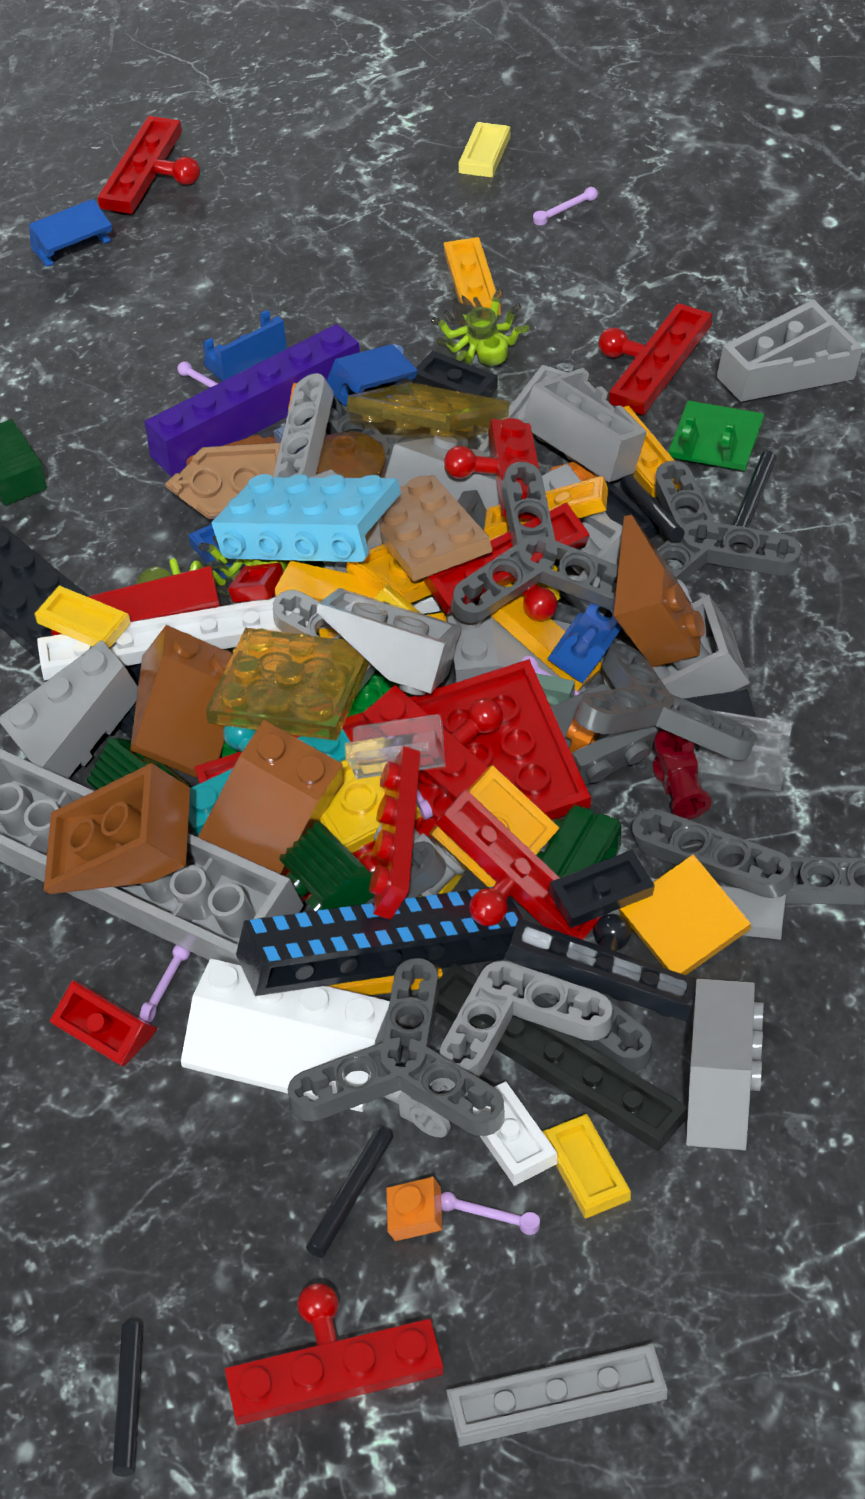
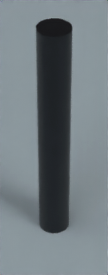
[733,451,777,528]
[621,475,685,542]
[306,1127,394,1258]
[112,1321,143,1477]

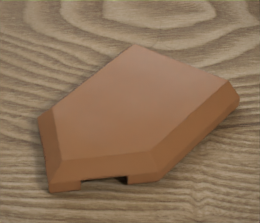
[165,443,281,519]

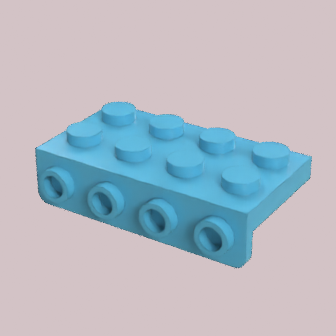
[211,474,401,562]

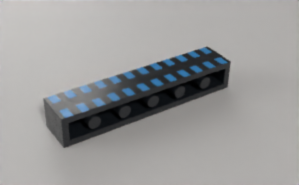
[236,887,524,996]

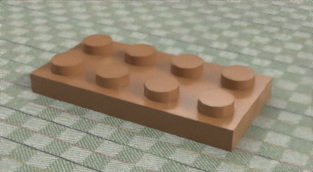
[379,475,493,582]

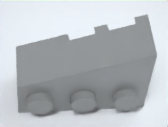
[717,299,863,402]
[523,368,647,482]
[385,434,500,510]
[0,640,138,779]
[686,979,764,1150]

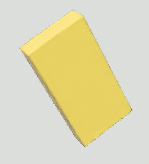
[459,122,511,178]

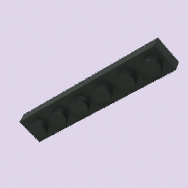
[436,963,688,1152]

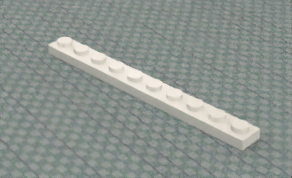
[37,594,443,680]

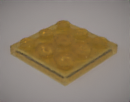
[347,382,510,436]
[206,627,369,741]

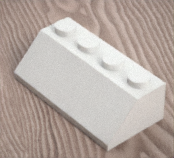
[181,958,390,1112]

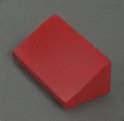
[49,980,158,1066]

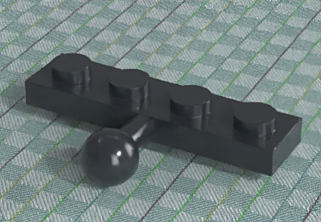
[505,913,697,1022]

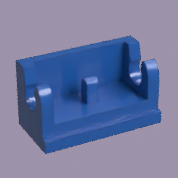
[29,199,112,267]
[203,310,287,381]
[327,344,418,406]
[547,603,622,684]

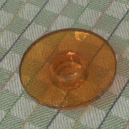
[316,432,386,478]

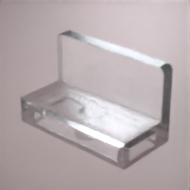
[697,709,793,791]
[345,714,445,779]

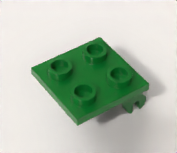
[668,400,764,471]

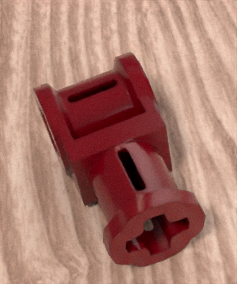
[653,729,712,820]

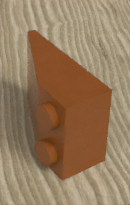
[613,514,705,667]
[130,625,243,778]
[198,720,343,876]
[44,763,190,894]

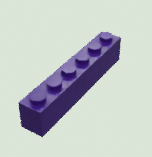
[144,324,360,477]

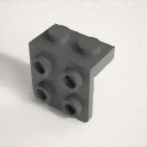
[551,684,658,785]

